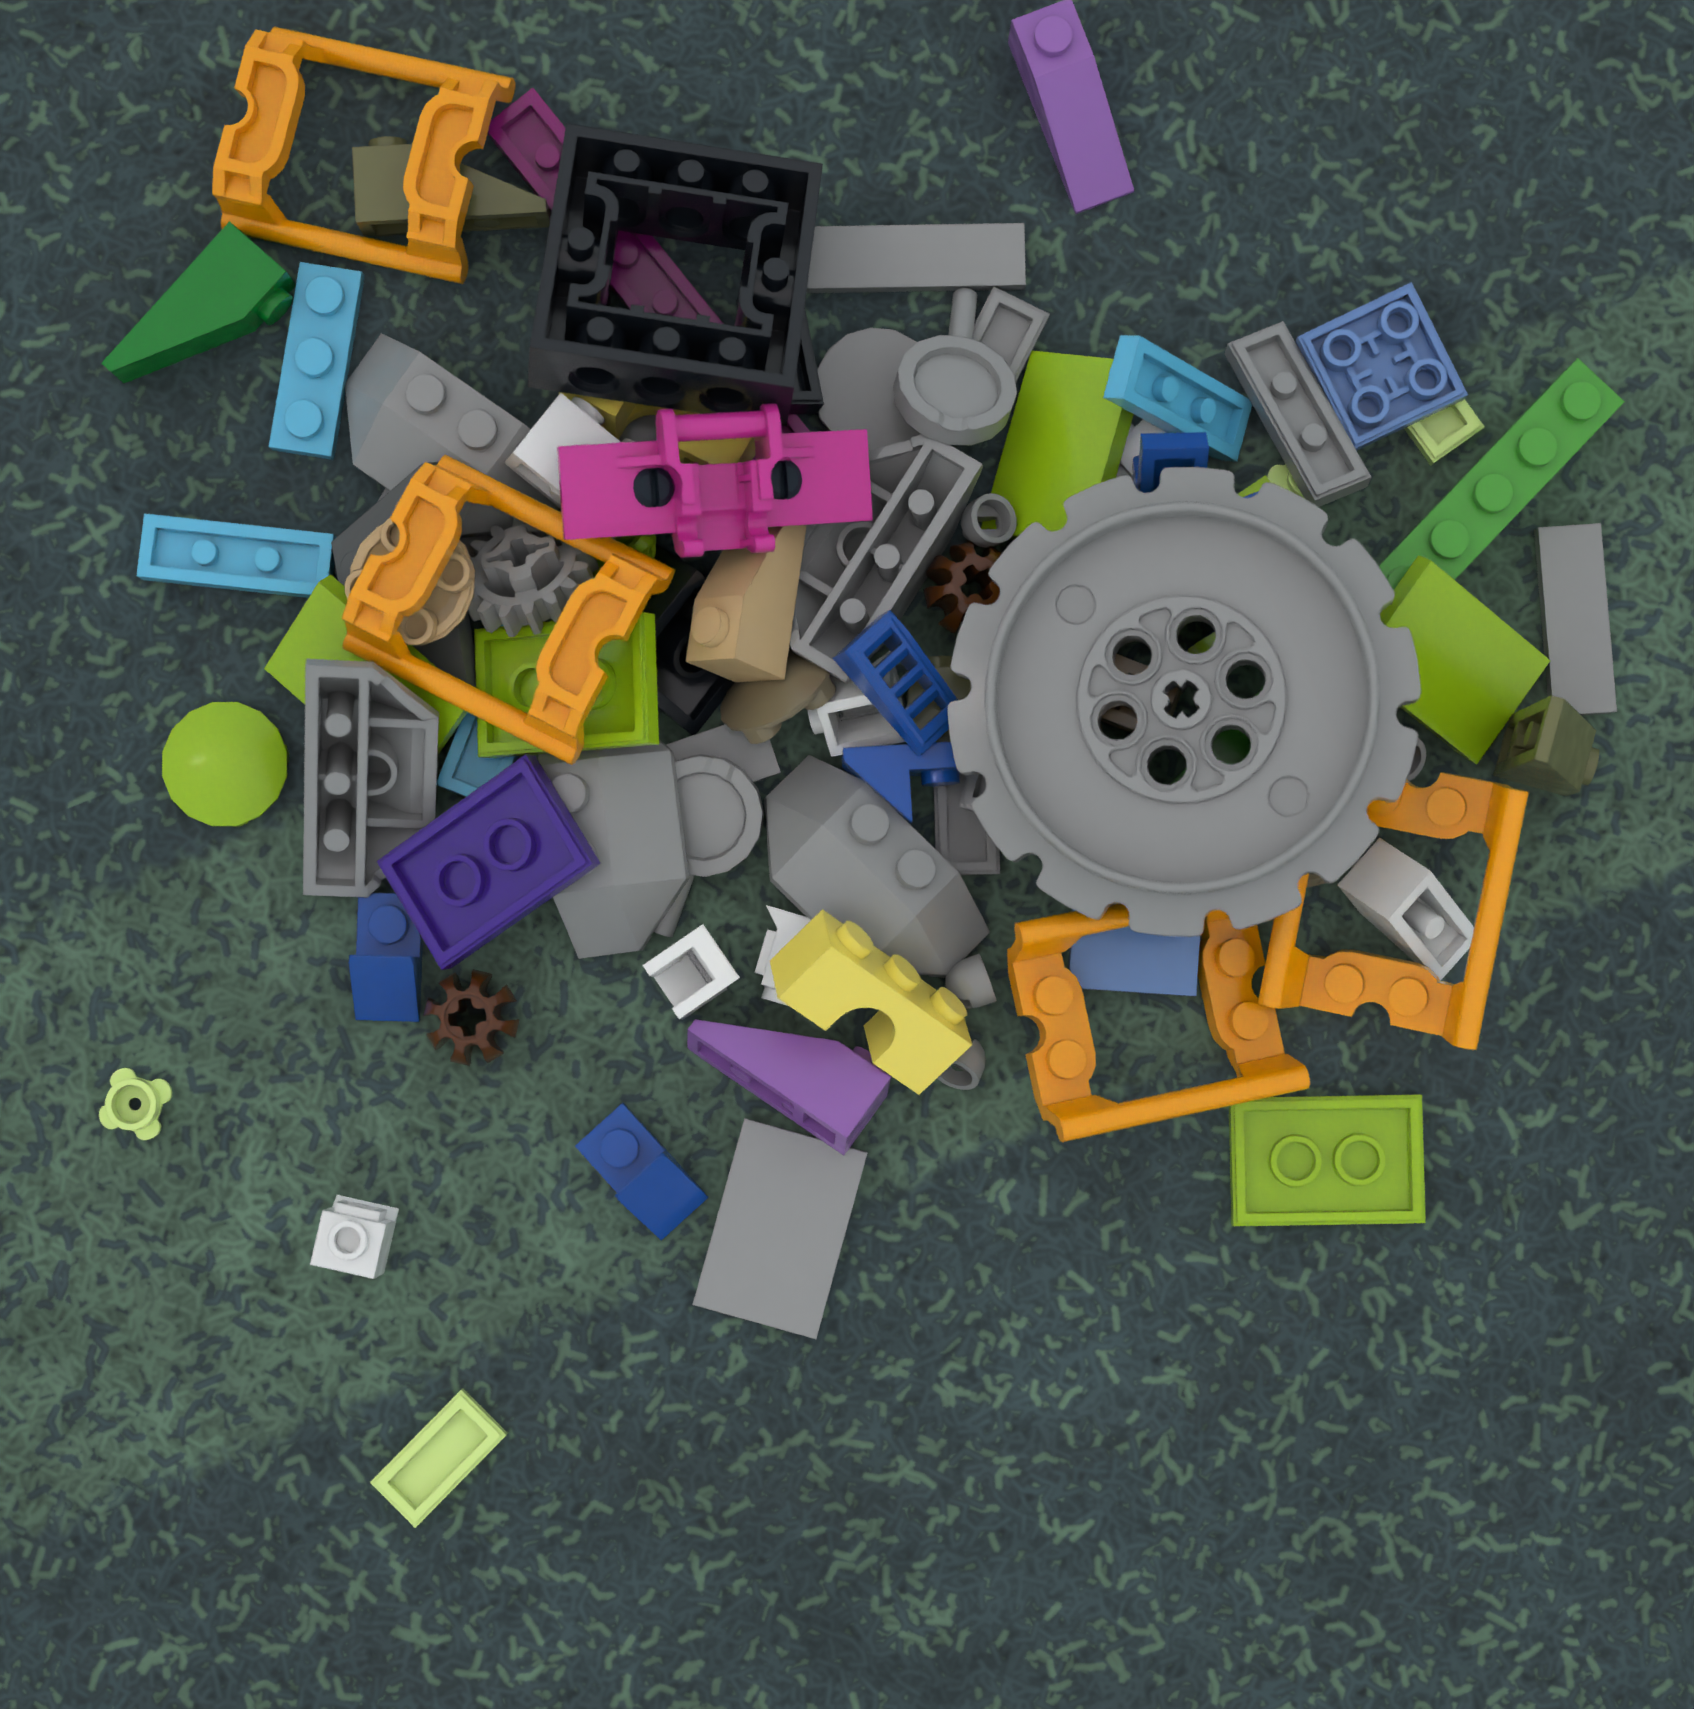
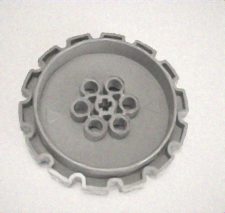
[948,467,1421,937]

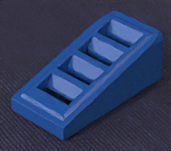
[833,610,958,756]

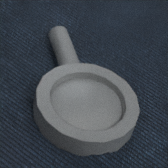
[893,288,1017,446]
[654,754,764,937]

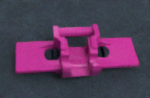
[557,403,873,558]

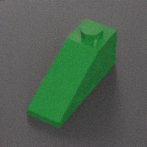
[101,221,296,383]

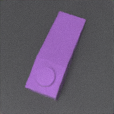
[1008,0,1134,214]
[687,1019,891,1156]

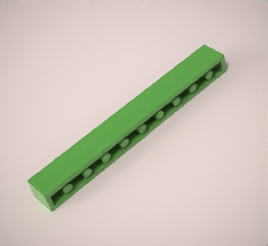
[1168,358,1625,785]

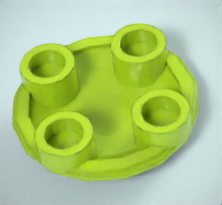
[162,702,289,827]

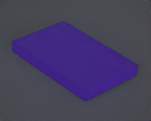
[376,754,601,970]

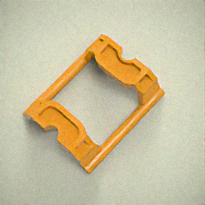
[212,27,515,284]
[342,455,675,765]
[1258,772,1529,1050]
[1007,904,1310,1142]

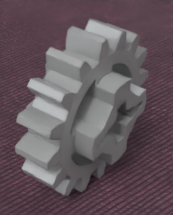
[468,518,599,637]

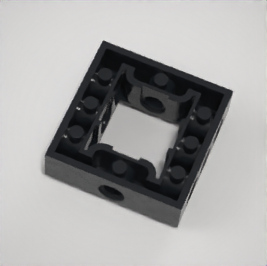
[528,123,823,426]

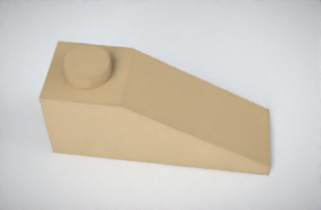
[685,525,807,682]

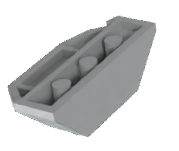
[345,333,561,538]
[790,434,983,684]
[303,659,439,898]
[538,739,689,959]
[764,755,990,978]

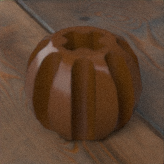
[923,542,1002,633]
[423,969,520,1066]

